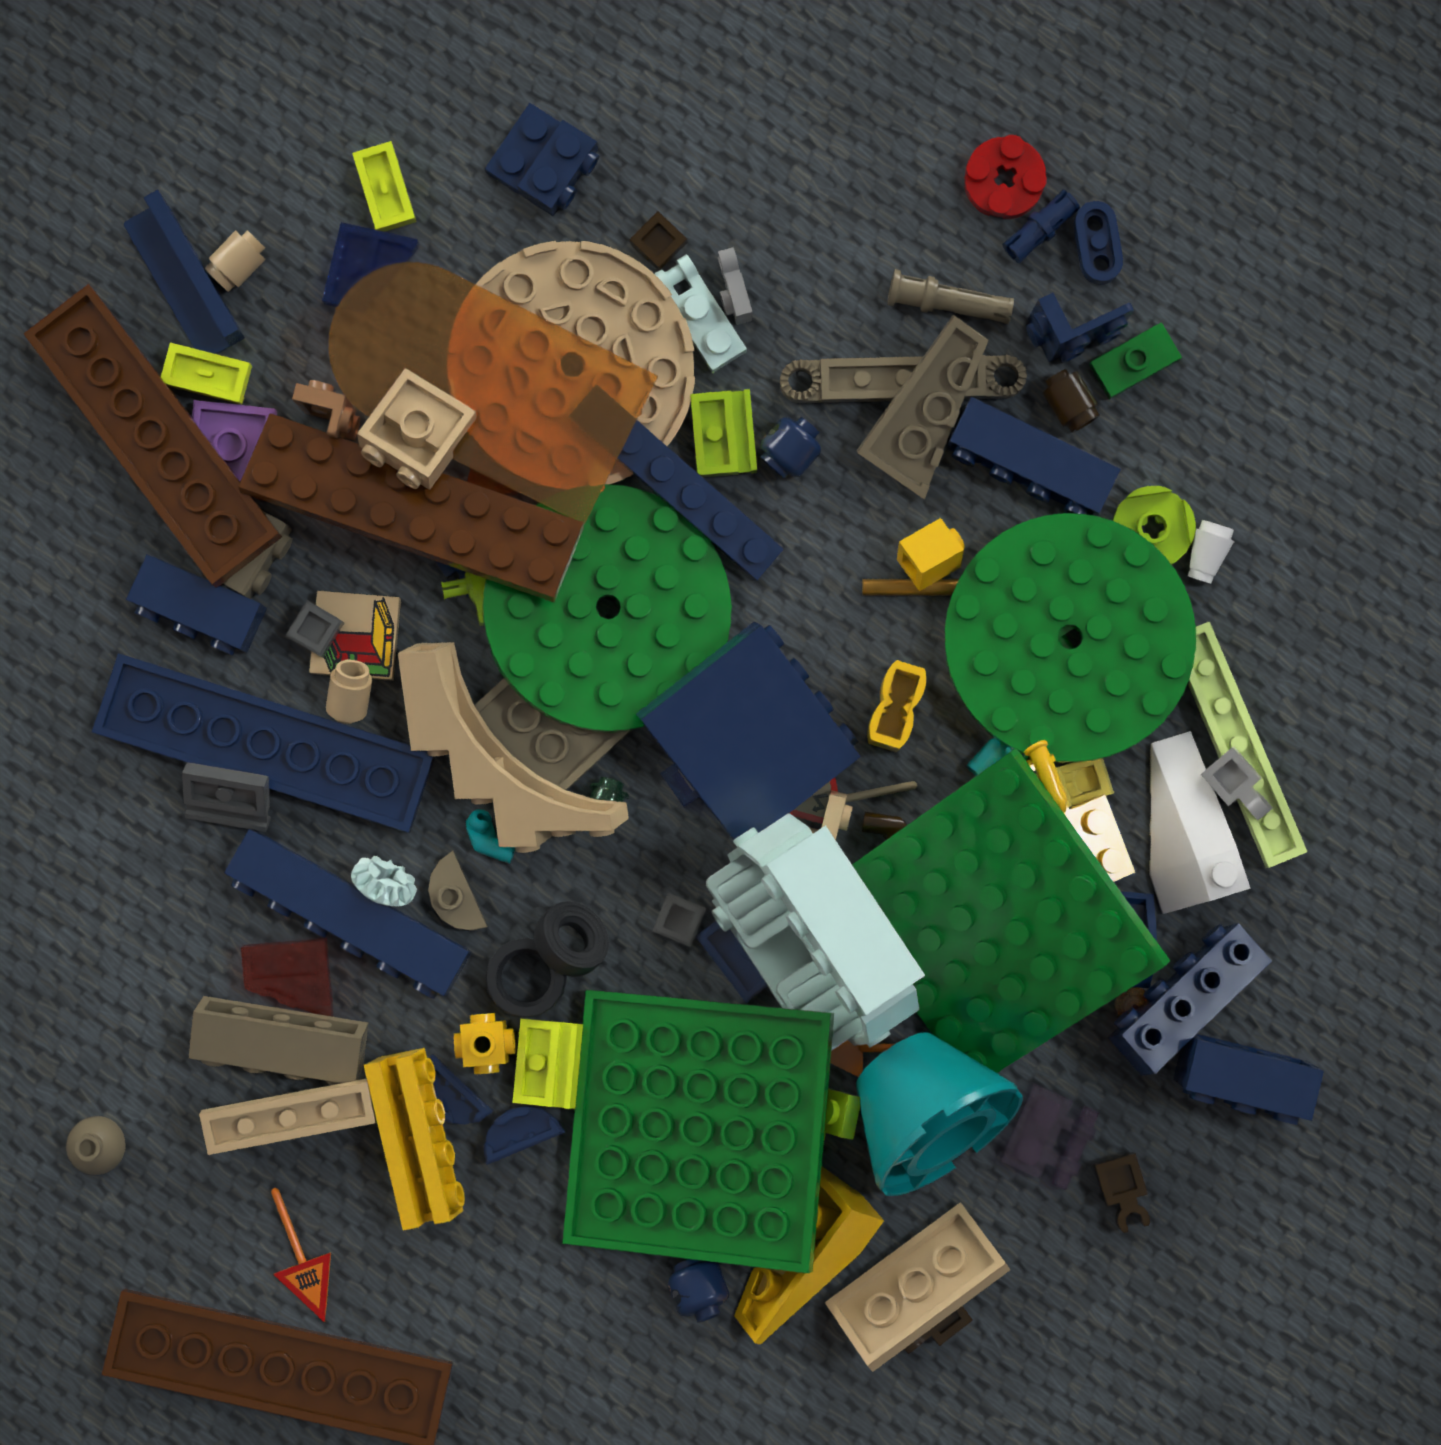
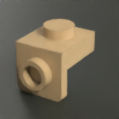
[809,790,853,840]

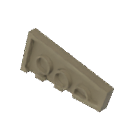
[856,315,988,499]

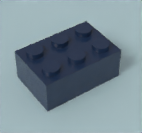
[1173,1034,1324,1125]

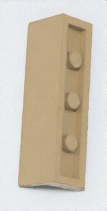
[199,1079,376,1155]

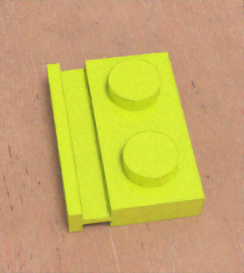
[512,1018,583,1109]

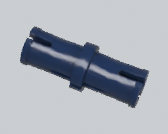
[1002,189,1080,264]

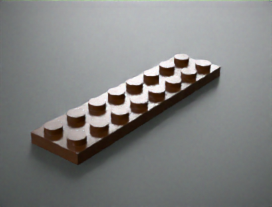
[24,284,282,588]
[238,413,584,603]
[102,1289,453,1445]

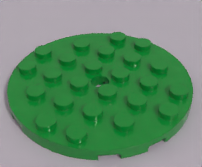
[482,484,732,733]
[944,513,1196,763]

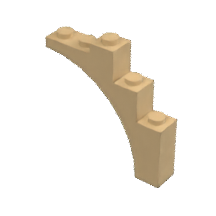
[398,642,629,853]

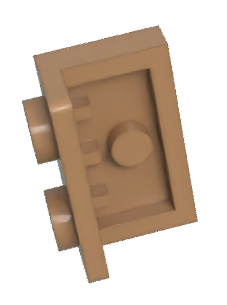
[292,380,360,440]

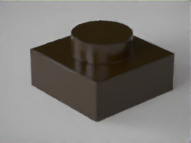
[629,211,688,271]

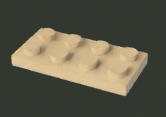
[825,1202,1010,1372]

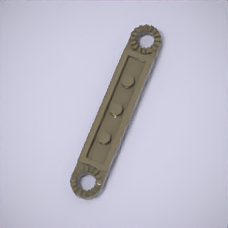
[780,355,1027,403]

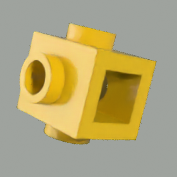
[454,1013,515,1074]

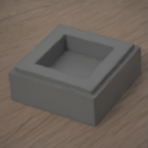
[286,600,344,658]
[652,893,706,947]

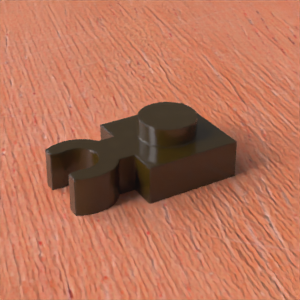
[1093,1152,1150,1233]

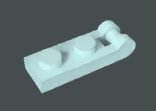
[655,254,747,373]

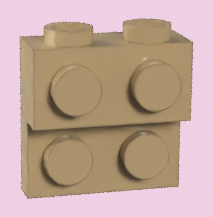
[357,368,476,490]

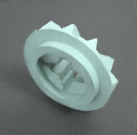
[351,856,417,906]

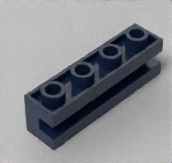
[947,397,1121,516]

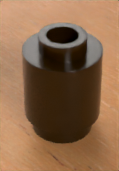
[1042,369,1100,433]

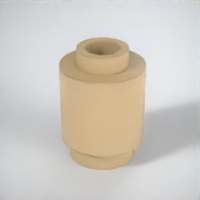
[204,230,266,292]
[326,660,372,724]

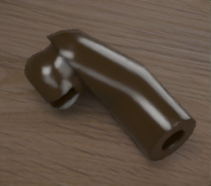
[862,811,907,840]

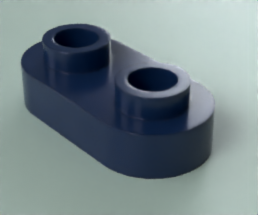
[1073,201,1123,285]

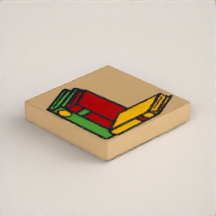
[309,591,401,681]

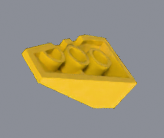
[734,1167,884,1345]

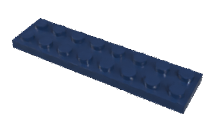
[92,653,435,833]

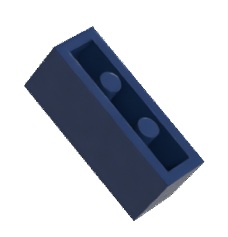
[126,554,267,656]

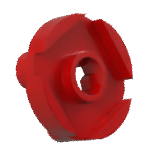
[964,135,1047,219]

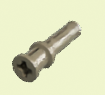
[887,269,1014,324]

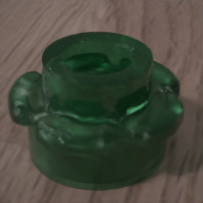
[589,777,629,802]

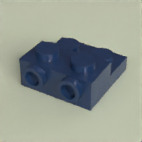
[485,103,600,216]

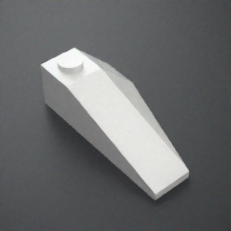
[1149,731,1250,914]

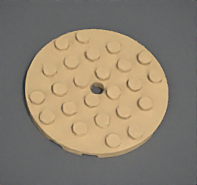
[447,241,695,490]

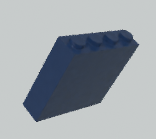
[636,622,861,840]

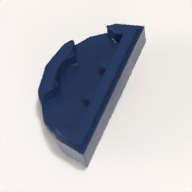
[430,1054,494,1125]
[484,1106,565,1165]

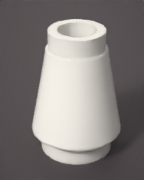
[1188,520,1234,584]

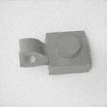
[1201,747,1273,820]

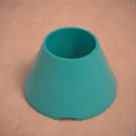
[856,1032,1023,1196]

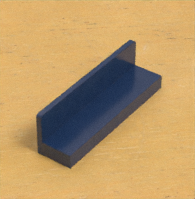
[124,189,245,354]

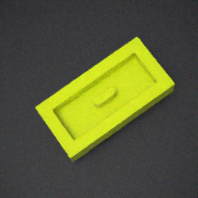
[352,141,417,234]
[161,343,252,405]

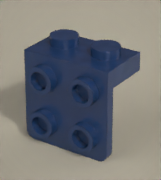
[1026,293,1134,363]

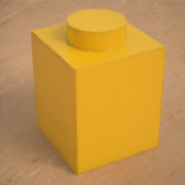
[897,518,965,591]

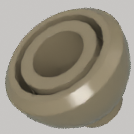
[66,1116,126,1175]

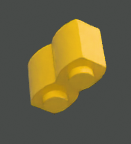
[867,660,926,752]

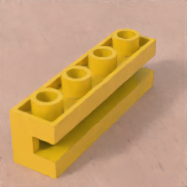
[364,1048,465,1230]

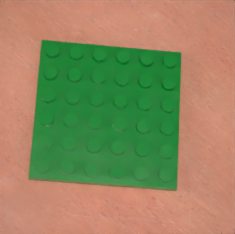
[852,748,1170,1073]
[563,990,834,1273]

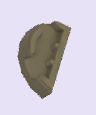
[428,851,488,931]

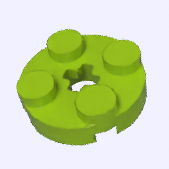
[1112,486,1196,565]

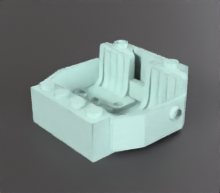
[706,813,925,1051]

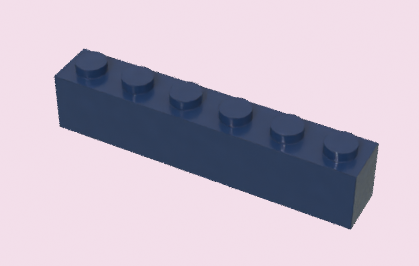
[224,829,472,999]

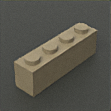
[189,996,369,1085]

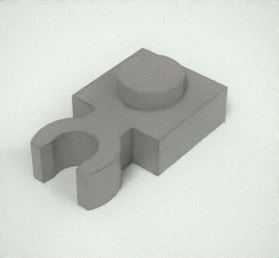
[718,247,752,325]

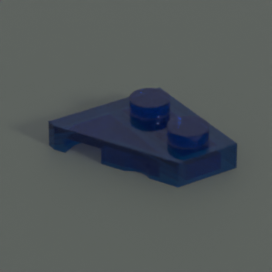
[322,222,420,313]

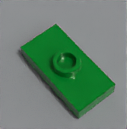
[1089,322,1182,400]

